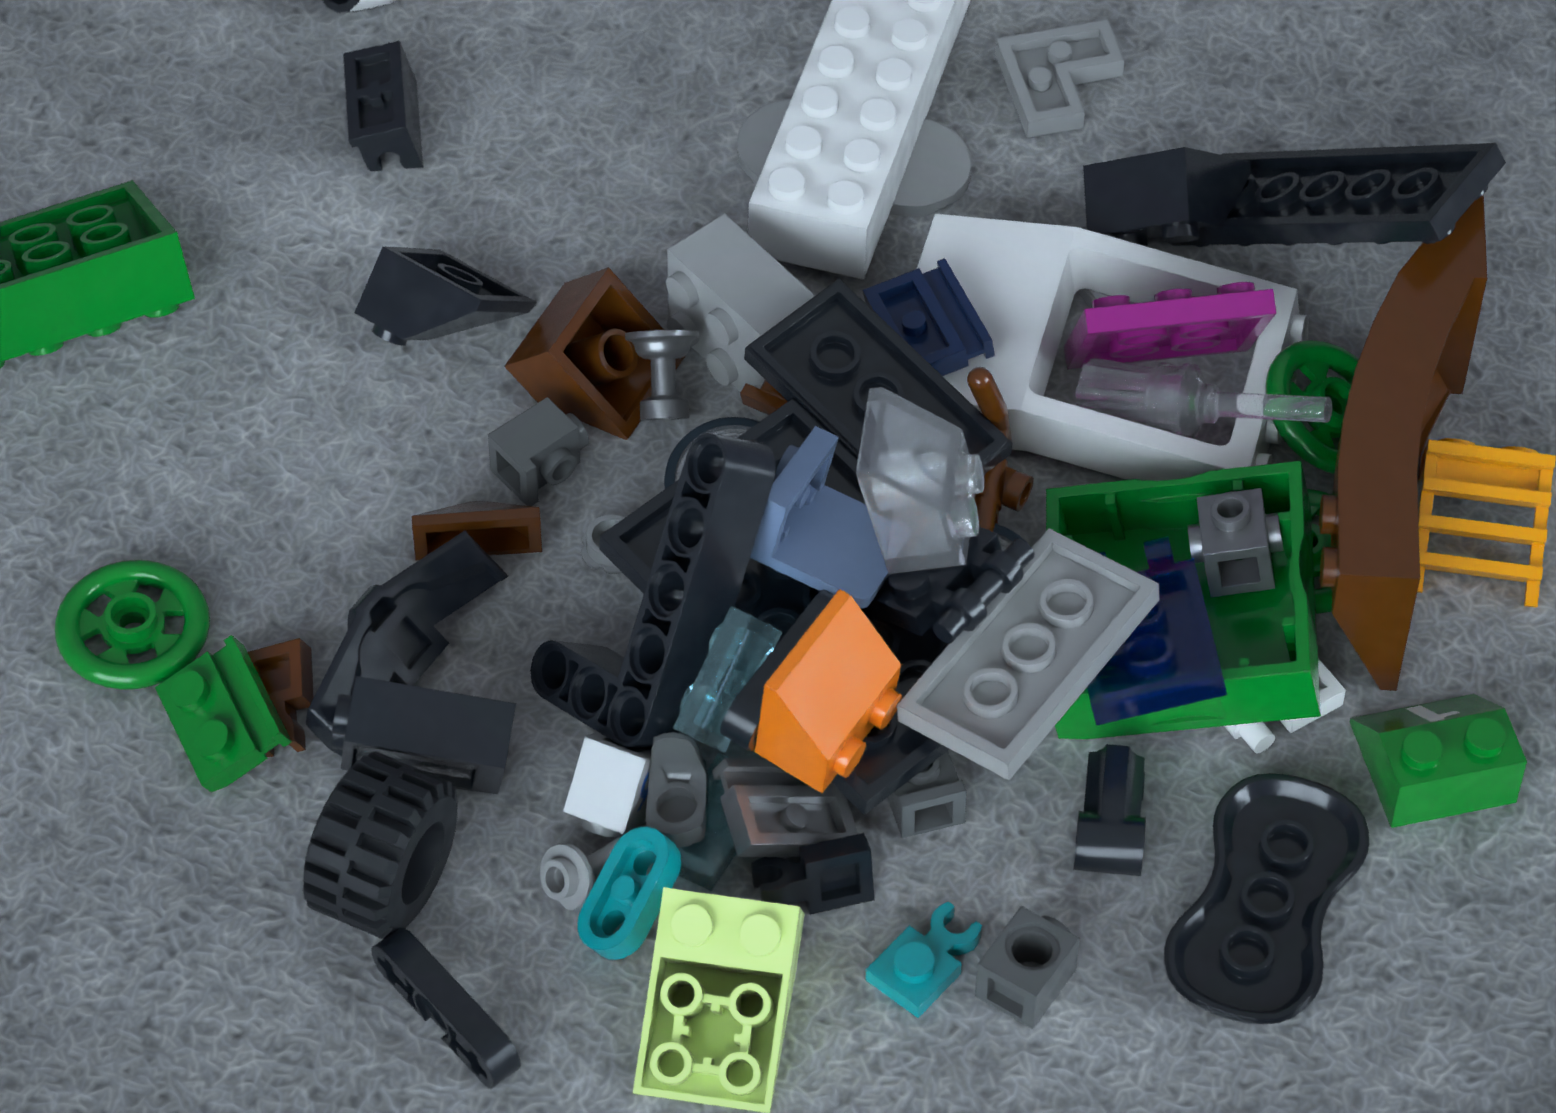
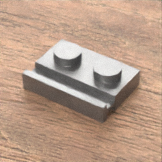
[712,758,858,857]

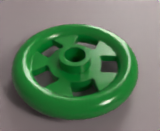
[1265,340,1359,474]
[54,560,210,690]

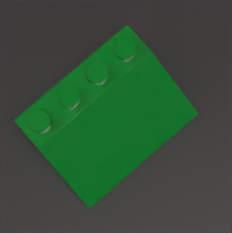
[0,180,195,368]

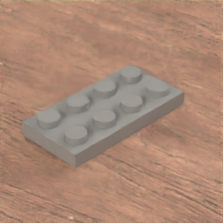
[897,528,1159,780]

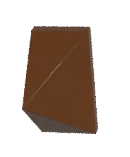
[412,501,542,561]

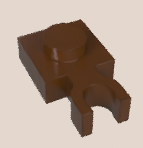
[248,638,314,757]

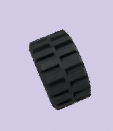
[303,752,458,939]

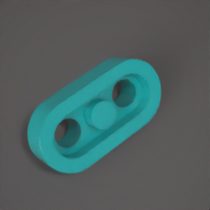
[577,827,681,960]

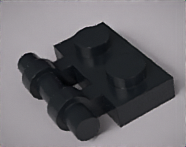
[869,513,1035,644]

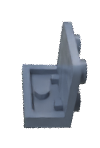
[750,426,914,608]

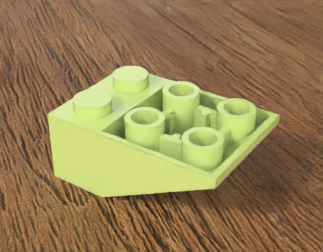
[633,887,805,1113]

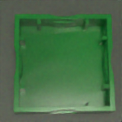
[1046,461,1321,740]

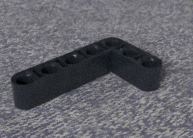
[530,433,776,749]

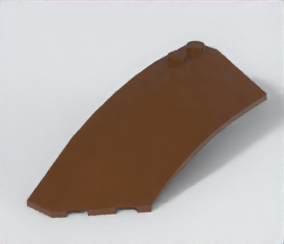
[1319,194,1487,691]

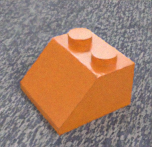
[755,589,902,793]

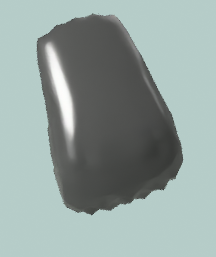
[646,732,709,848]

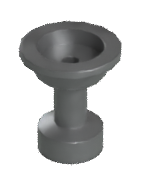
[625,330,699,421]

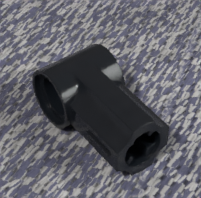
[1073,744,1146,876]

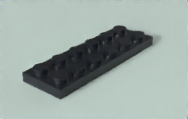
[1168,143,1506,247]

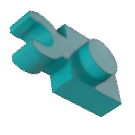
[865,902,982,1018]

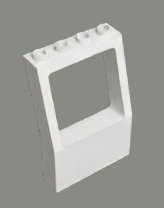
[917,214,1309,481]

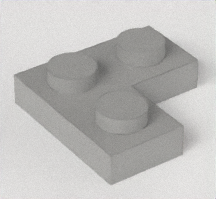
[995,19,1124,138]

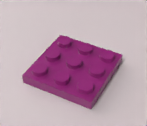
[1064,282,1277,370]

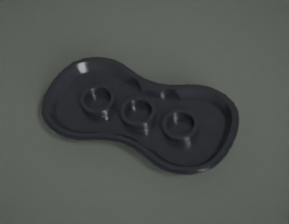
[1164,773,1369,1025]

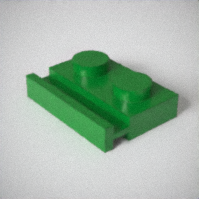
[155,635,292,792]

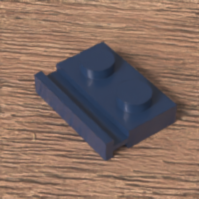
[862,258,995,376]

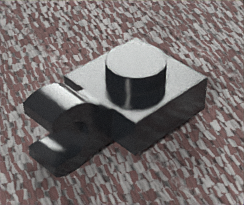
[751,833,875,915]

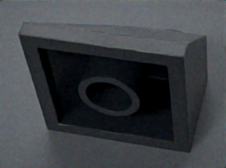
[354,246,537,346]

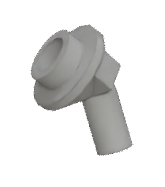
[540,836,621,910]

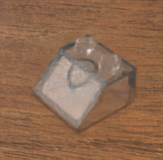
[856,387,984,574]

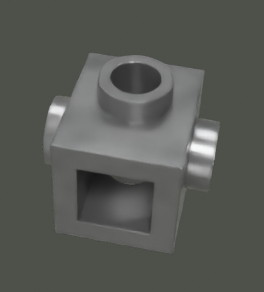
[1187,488,1283,597]

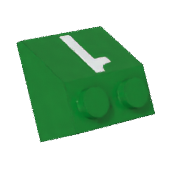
[1350,694,1527,828]

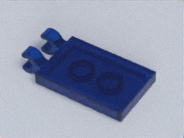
[1087,536,1227,726]

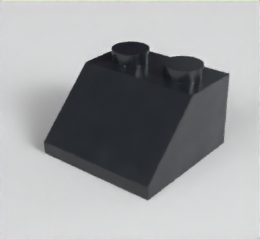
[1083,147,1251,247]

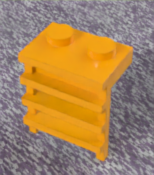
[1417,438,1556,608]

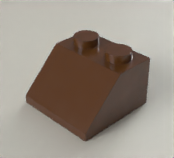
[504,267,685,440]

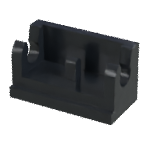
[343,40,423,172]

